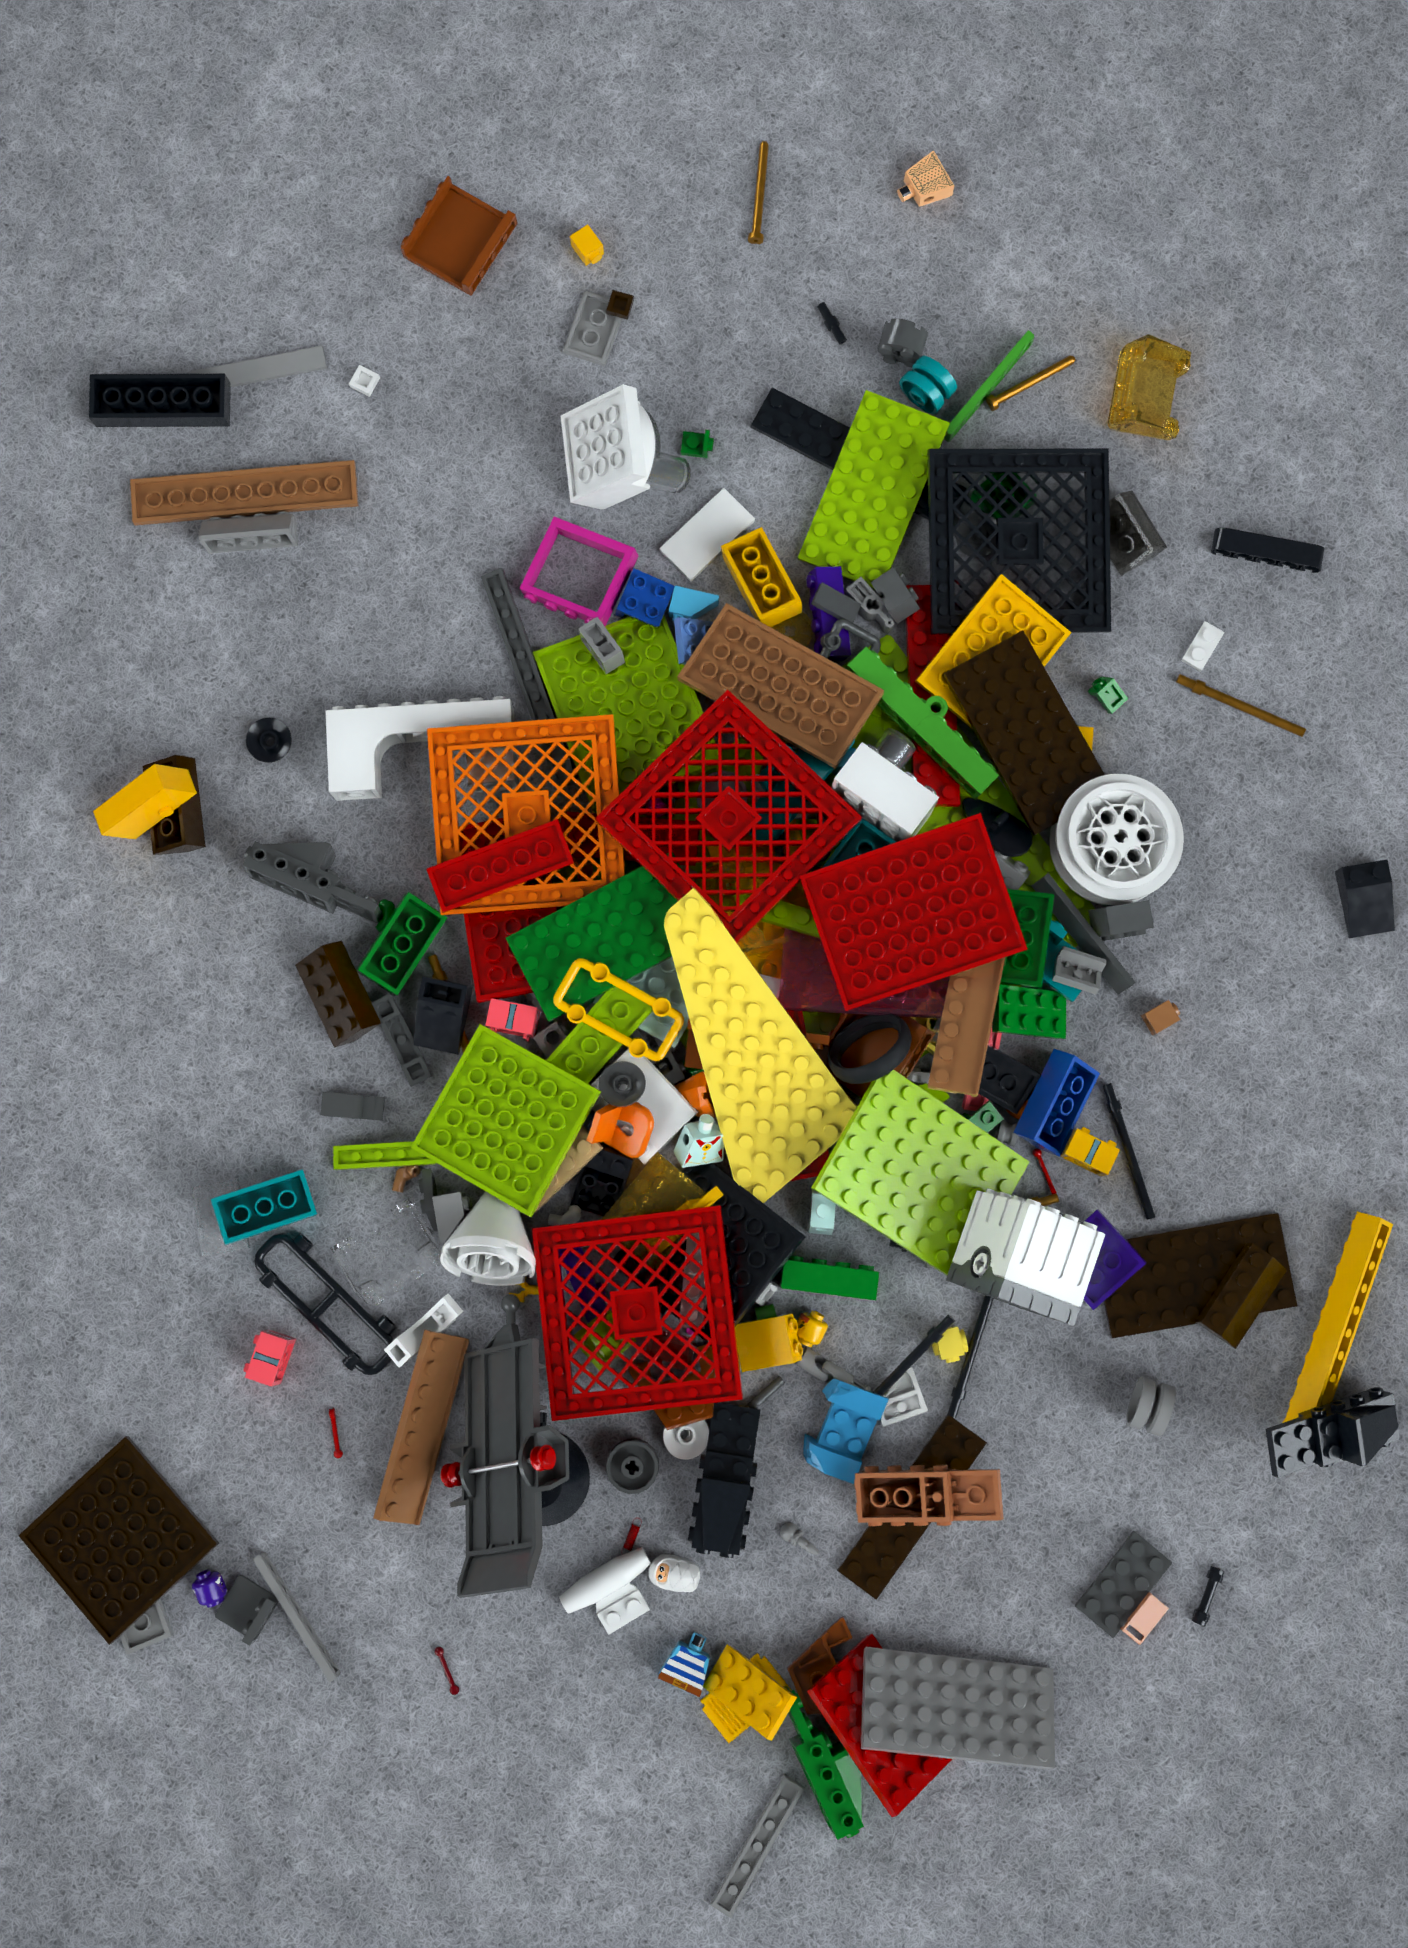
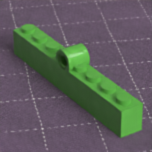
[845,647,999,800]

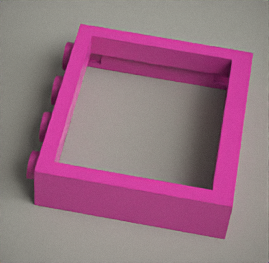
[519,517,639,626]

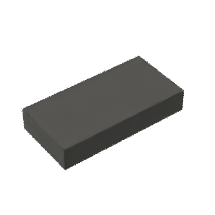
[811,582,861,623]

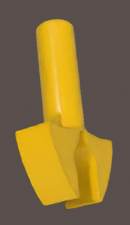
[509,1276,539,1303]

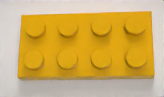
[703,1644,797,1741]

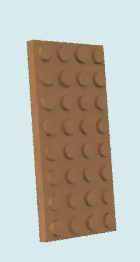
[677,603,884,769]

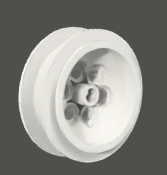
[1049,774,1184,906]

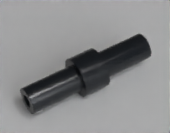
[817,302,847,345]

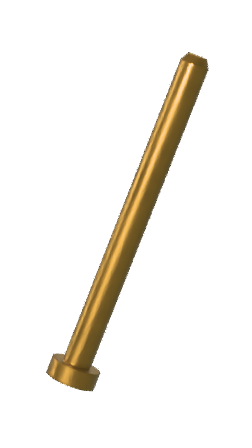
[748,141,769,244]

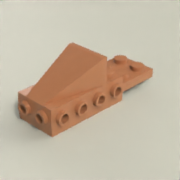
[854,1465,1004,1526]

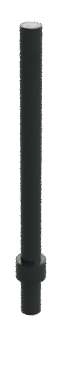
[1103,1083,1155,1220]
[947,1295,994,1418]
[873,1314,955,1396]

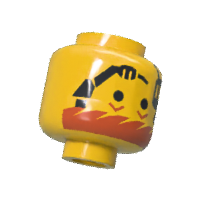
[797,1310,828,1347]

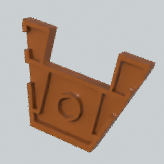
[628,1345,715,1430]
[787,1616,852,1715]

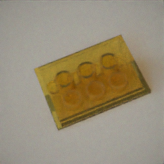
[601,1152,715,1271]

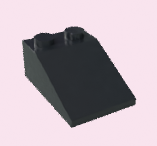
[1335,859,1395,939]

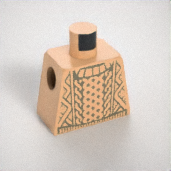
[897,151,954,207]

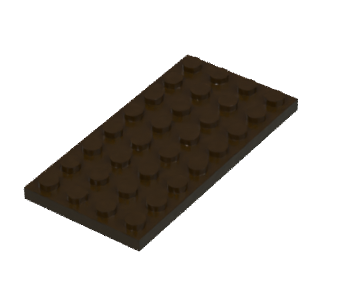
[943,631,1105,836]
[1104,1213,1297,1339]

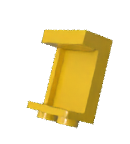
[735,1313,803,1372]

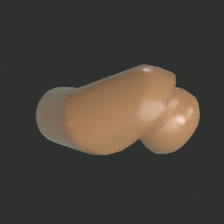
[392,1165,420,1193]

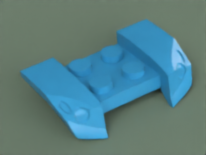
[803,1378,889,1484]

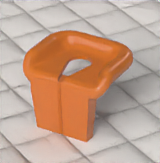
[586,1102,654,1158]

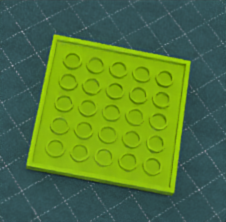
[411,1024,601,1217]

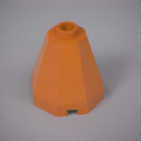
[674,1071,716,1118]

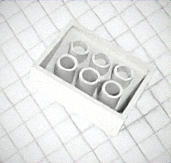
[591,1049,698,1164]

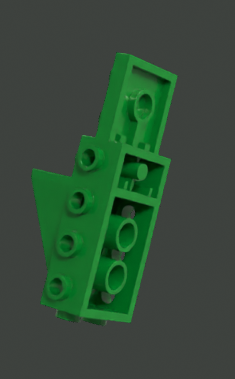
[783,1686,864,1840]

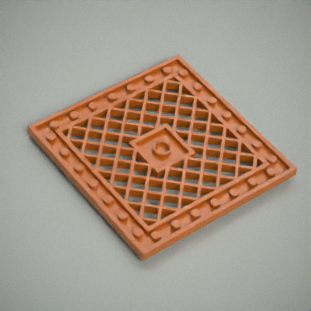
[427,714,625,915]

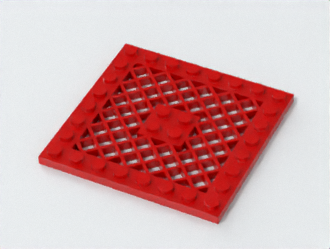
[595,690,862,943]
[532,1205,743,1421]

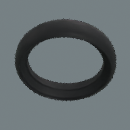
[828,1012,912,1084]

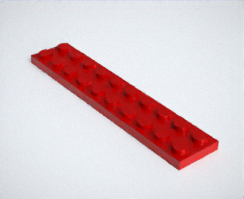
[906,585,960,807]

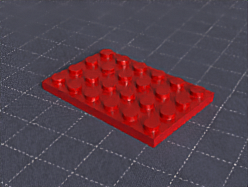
[807,1633,952,1817]

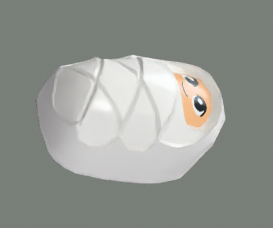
[648,1554,700,1592]

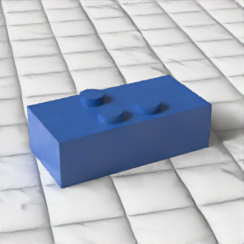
[1013,1049,1100,1157]

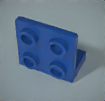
[614,568,675,628]

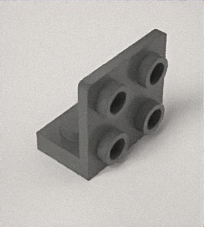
[215,1575,279,1646]

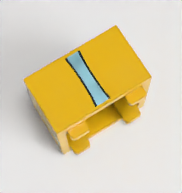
[1060,1127,1120,1176]

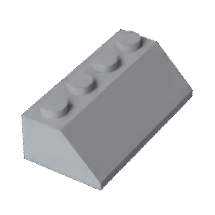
[198,511,298,554]

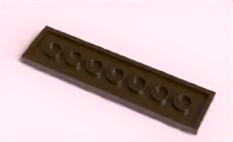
[837,1415,987,1600]

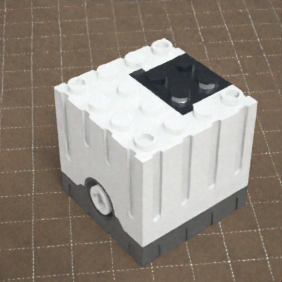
[946,1189,1105,1326]

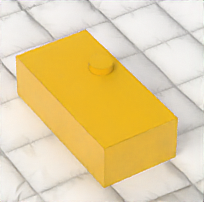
[721,527,802,627]
[93,764,197,839]

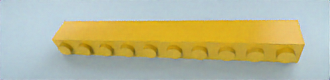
[1282,1211,1393,1423]

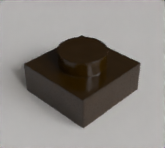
[606,290,634,320]

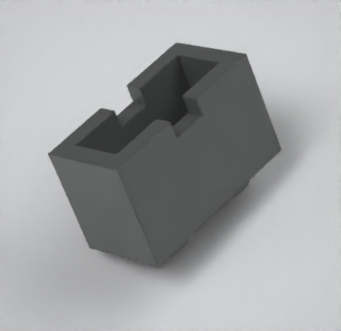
[871,567,920,624]

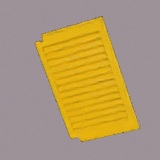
[701,1653,791,1743]

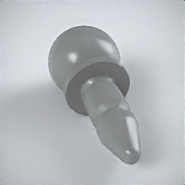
[780,1522,819,1555]

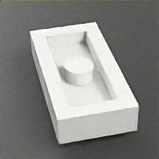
[1181,621,1224,672]

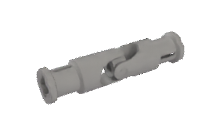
[797,1346,871,1391]

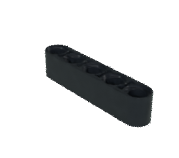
[1211,528,1325,573]

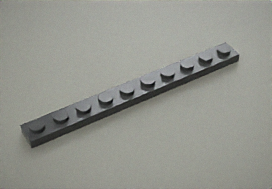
[481,568,578,786]

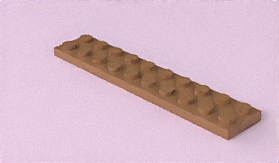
[130,460,359,526]

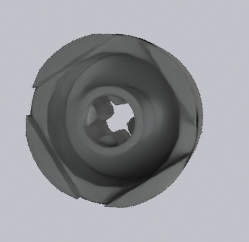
[877,318,928,368]

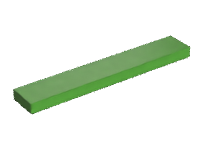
[944,330,1034,442]

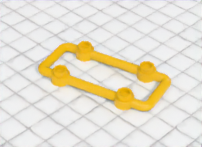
[553,958,684,1061]

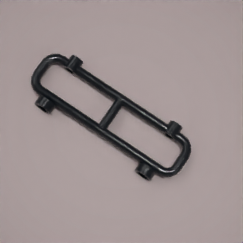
[254,1233,397,1375]

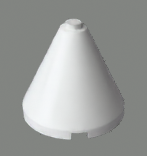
[440,1191,536,1286]

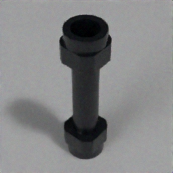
[1192,1566,1225,1626]

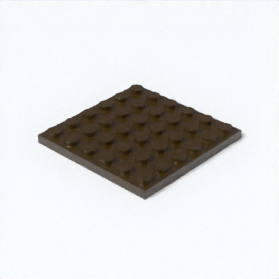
[18,1436,219,1645]

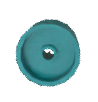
[899,356,957,414]

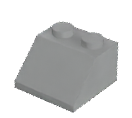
[432,1192,472,1244]

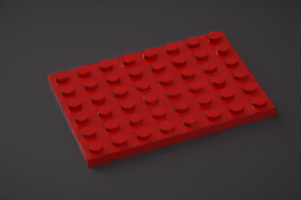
[799,813,1027,1011]

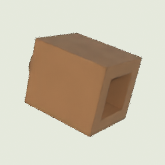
[1141,1000,1181,1036]

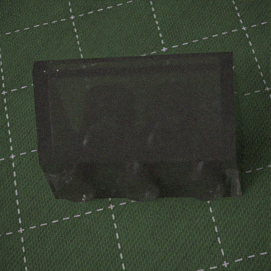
[1109,491,1167,576]

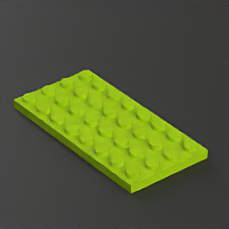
[797,390,950,590]

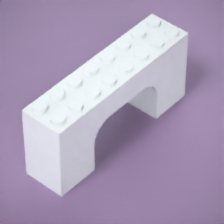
[325,696,518,801]

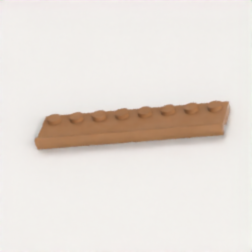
[928,957,1005,1097]
[373,1330,469,1525]

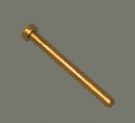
[986,356,1075,411]

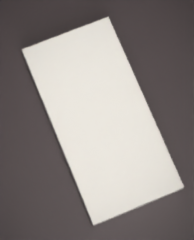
[659,488,755,582]

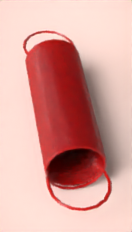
[621,1518,642,1555]

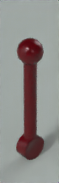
[434,1647,459,1695]

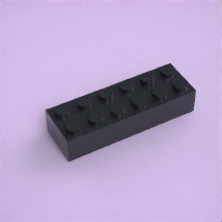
[89,373,231,427]

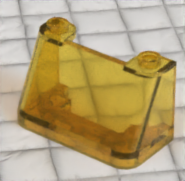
[1108,334,1191,440]

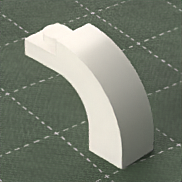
[384,1294,464,1368]

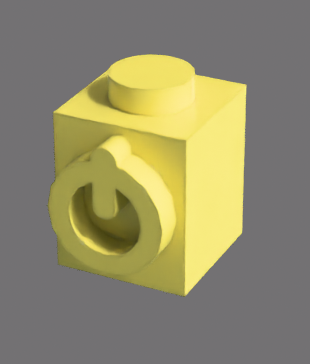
[932,1326,968,1363]

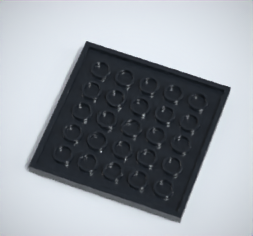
[610,1163,806,1347]

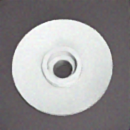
[663,1420,709,1460]

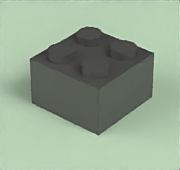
[1088,900,1154,941]

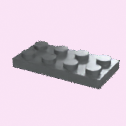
[1075,1531,1172,1638]

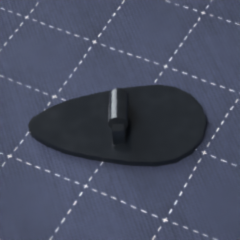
[962,798,1033,857]

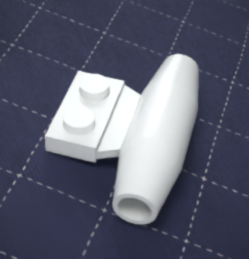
[559,1547,651,1635]

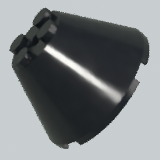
[542,1433,590,1526]

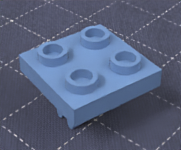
[674,617,713,665]

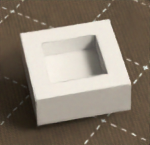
[349,365,380,397]

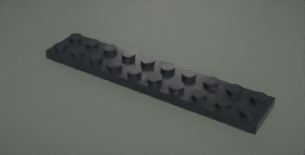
[751,387,970,521]

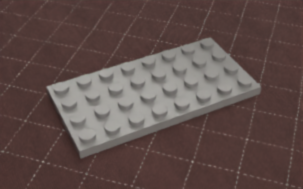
[861,1647,1055,1770]

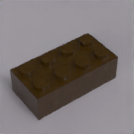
[295,940,381,1048]

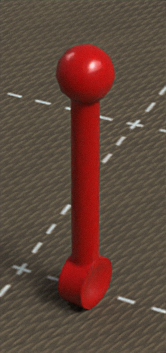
[1032,1148,1056,1194]
[329,1408,343,1459]

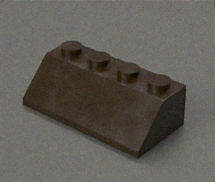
[143,755,206,855]
[1195,1243,1287,1349]

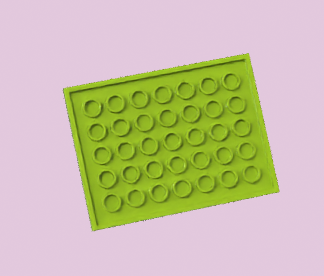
[533,615,718,813]
[811,1069,1029,1276]

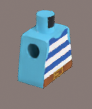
[658,1632,710,1697]

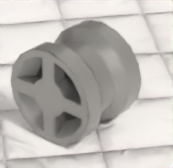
[996,1120,1018,1147]

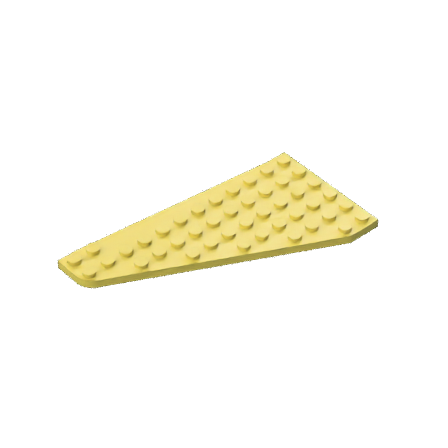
[664,887,857,1203]

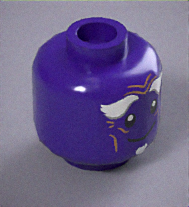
[192,1569,227,1608]

